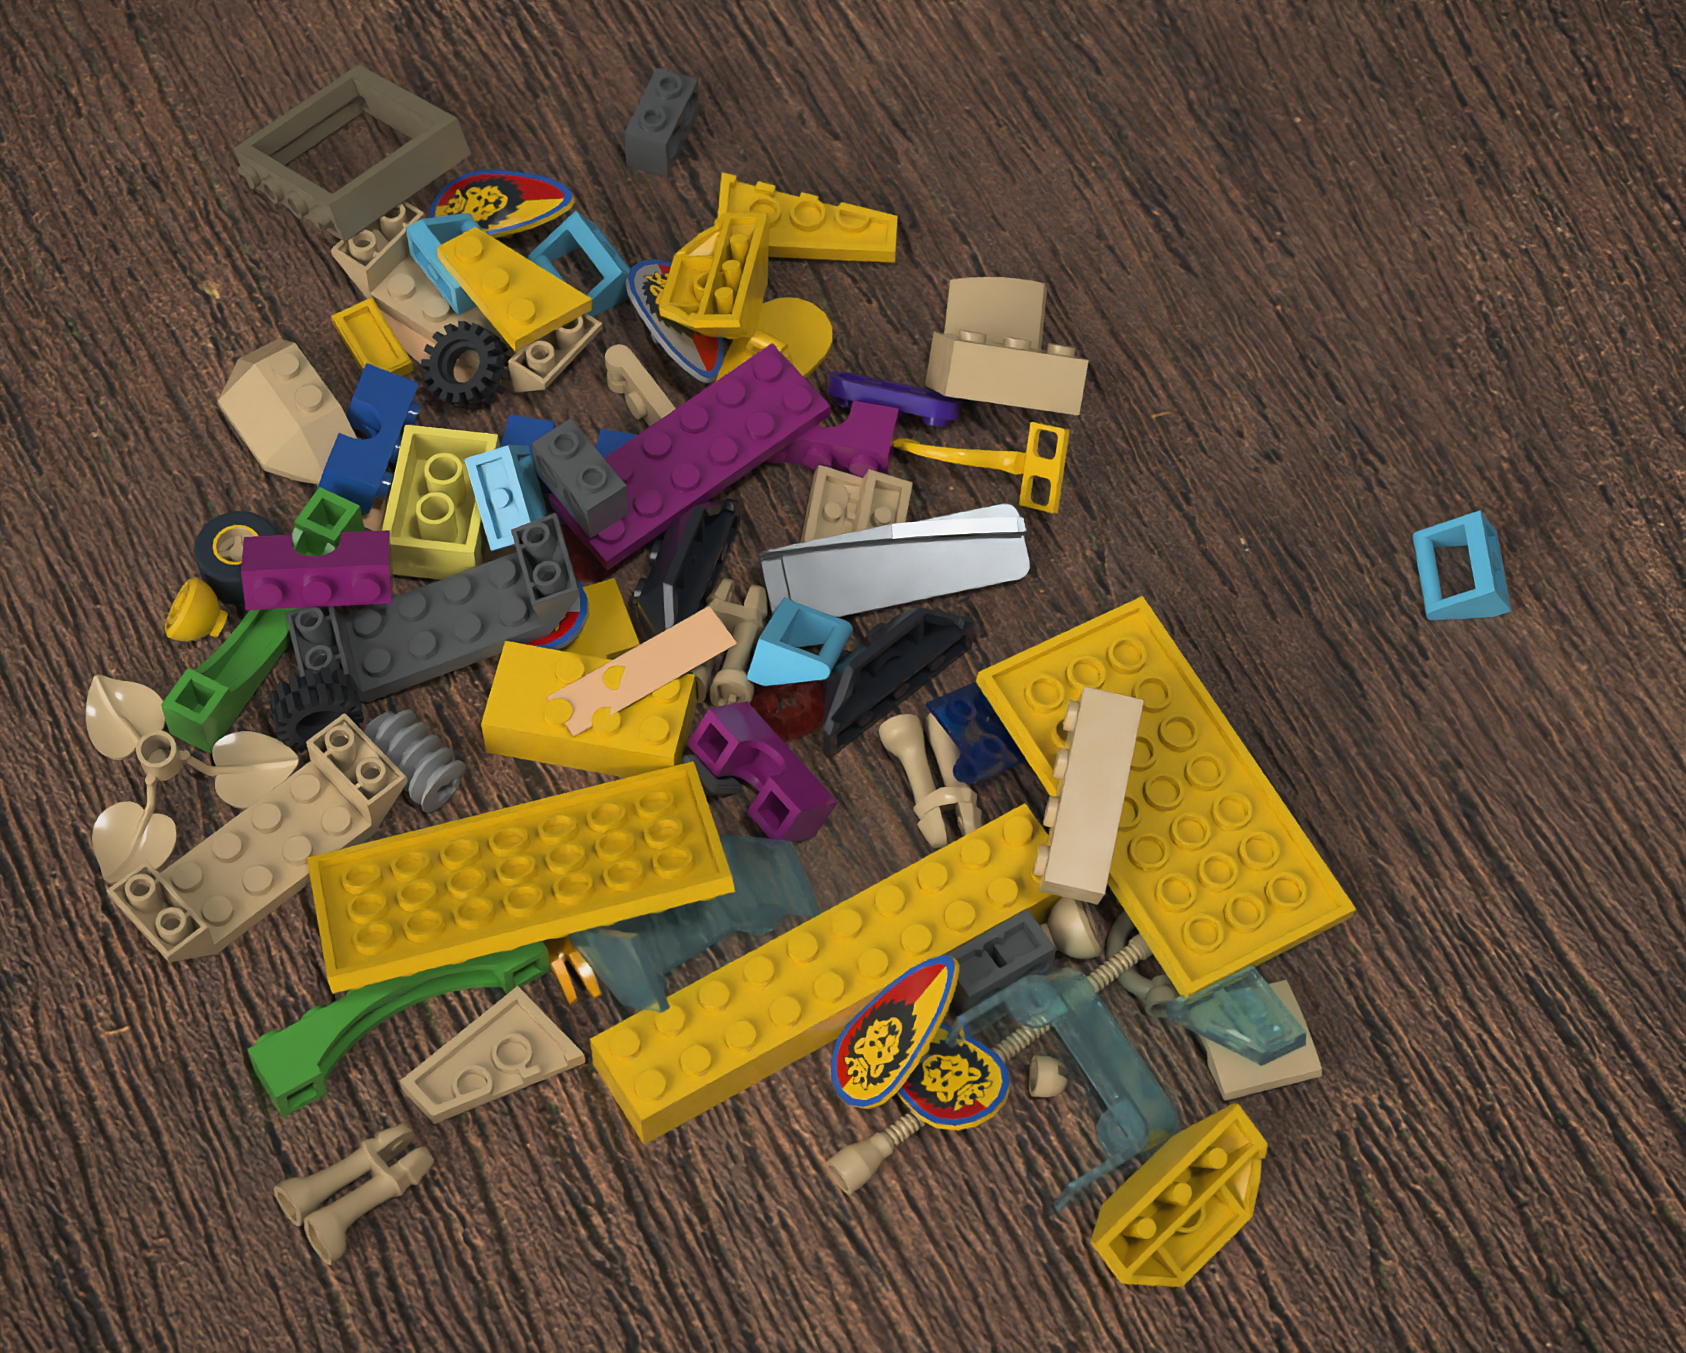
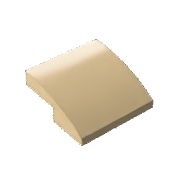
[944,277,1047,349]
[800,465,913,543]
[1190,980,1322,1101]

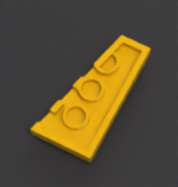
[718,172,898,263]

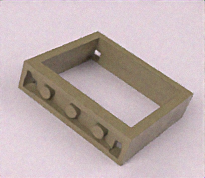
[233,64,471,242]

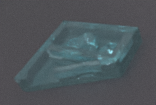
[1167,965,1306,1066]

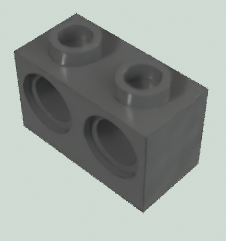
[624,68,699,178]
[531,418,629,538]
[946,909,1055,1023]

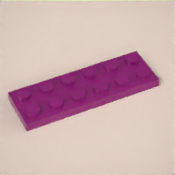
[549,343,831,571]

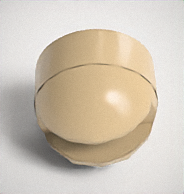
[1029,1055,1068,1098]

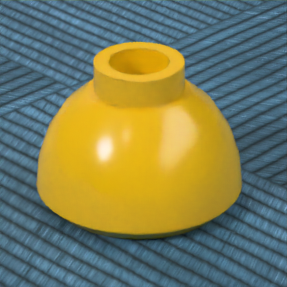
[165,577,228,642]

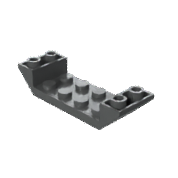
[286,513,581,702]

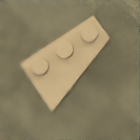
[400,986,586,1124]

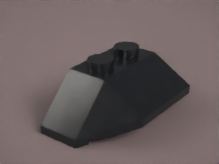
[633,498,740,640]
[823,607,974,759]

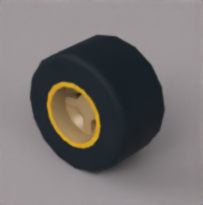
[194,511,277,604]

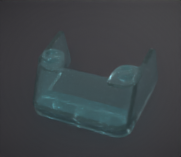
[568,834,821,1013]
[945,967,1179,1213]

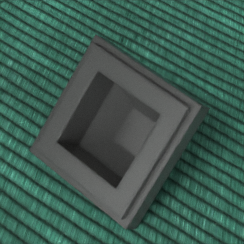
[681,755,742,797]

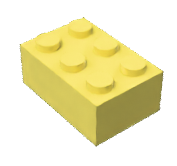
[382,425,500,580]

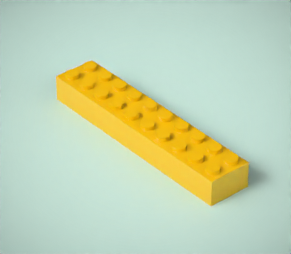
[590,803,1062,1145]

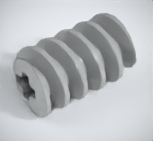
[364,709,466,814]

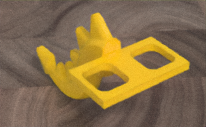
[893,422,1070,513]

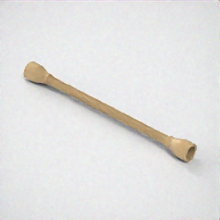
[825,933,1153,1195]

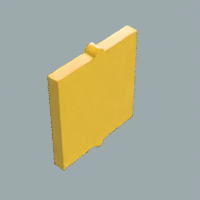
[559,578,640,659]

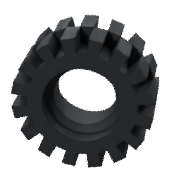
[421,321,511,410]
[269,667,364,750]

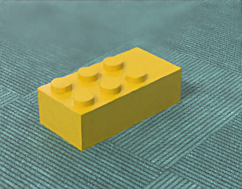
[481,641,697,778]

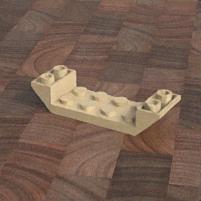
[331,201,603,393]
[106,713,408,962]

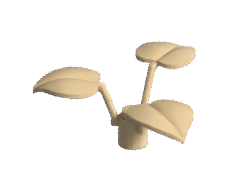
[86,675,299,884]

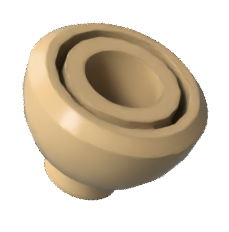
[1039,897,1103,959]

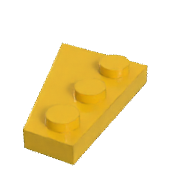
[437,227,592,352]

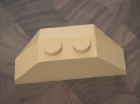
[218,338,357,488]

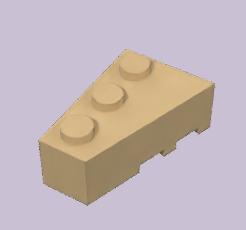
[925,330,1089,415]

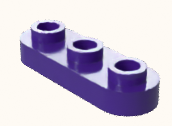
[825,371,963,427]

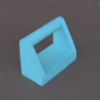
[527,211,630,317]
[406,213,484,316]
[464,445,548,551]
[1413,510,1512,620]
[746,598,853,686]

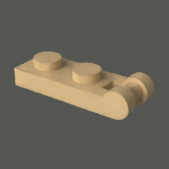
[605,345,676,427]

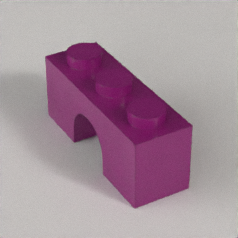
[765,401,899,478]
[241,530,393,610]
[687,701,838,846]

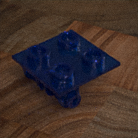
[925,682,1027,784]

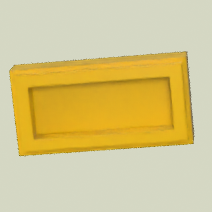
[331,297,414,377]

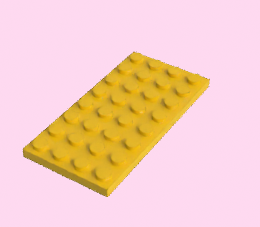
[976,596,1356,1002]
[307,761,735,994]

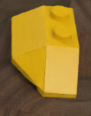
[659,212,769,339]
[1090,1103,1268,1287]

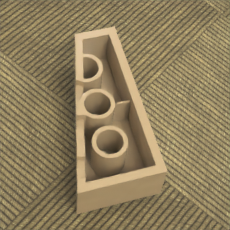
[1033,686,1144,904]

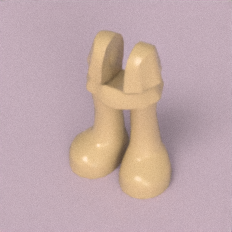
[687,578,767,707]
[878,704,982,848]
[274,1123,434,1265]

